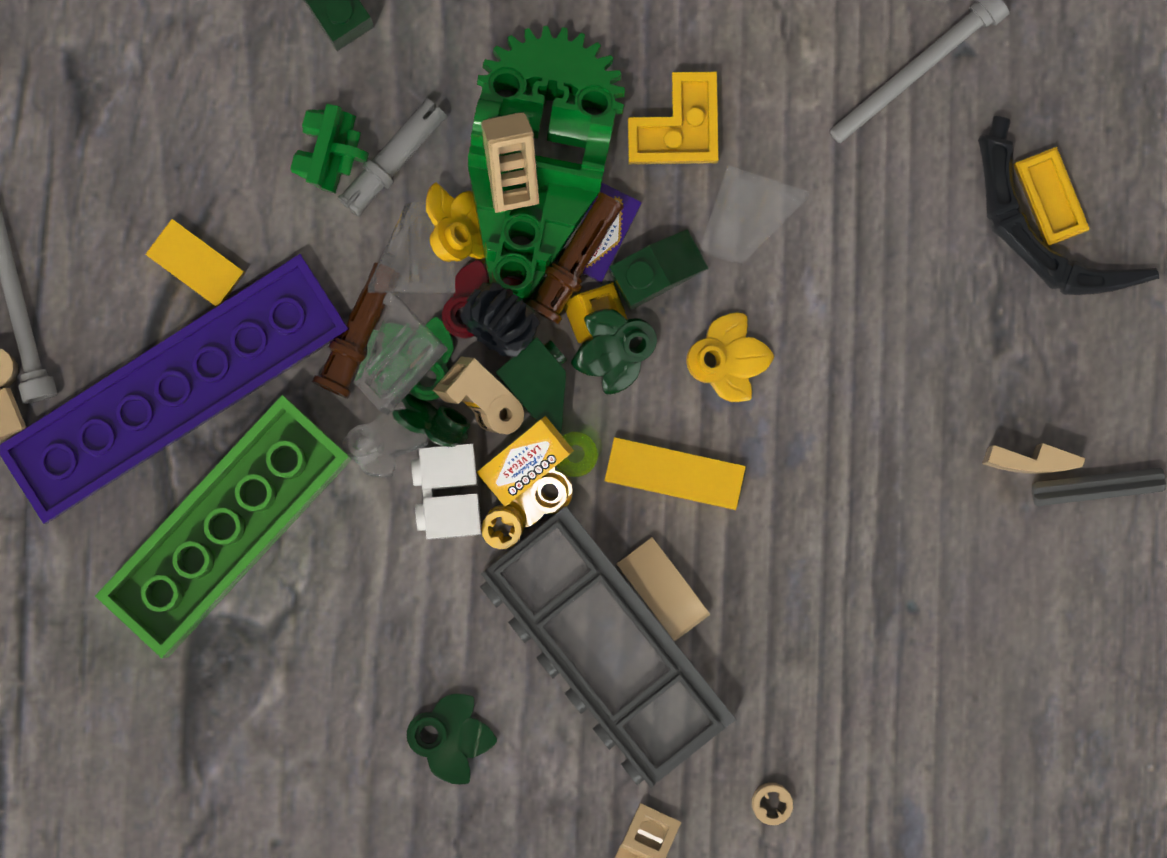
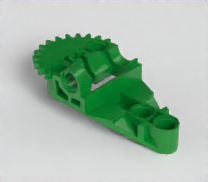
[468,26,625,303]

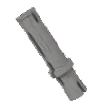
[338,98,447,217]

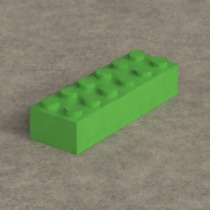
[95,395,352,658]

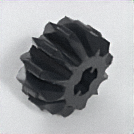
[460,282,540,357]

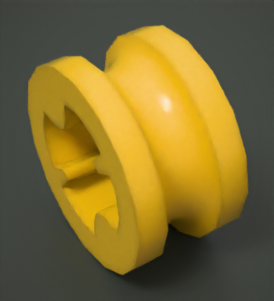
[481,505,524,549]

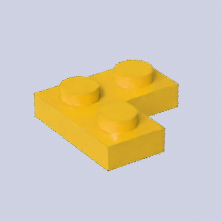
[628,72,718,164]

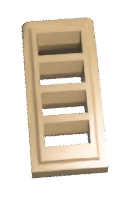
[481,113,539,213]

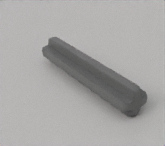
[1032,468,1166,506]

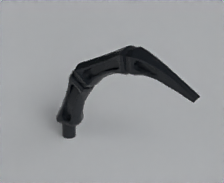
[978,116,1160,295]

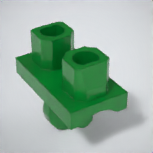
[290,104,369,194]

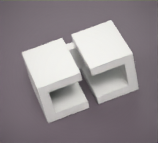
[411,444,482,540]

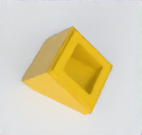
[564,283,628,343]

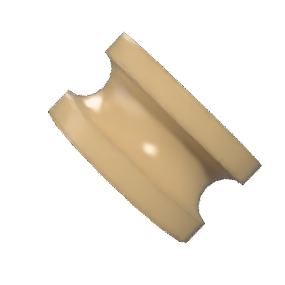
[752,782,793,825]

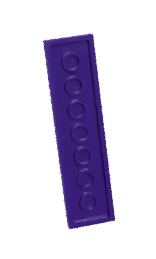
[0,254,348,524]

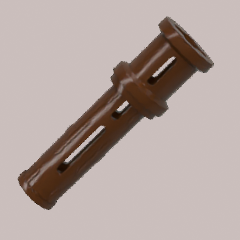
[525,192,624,325]
[312,263,400,399]

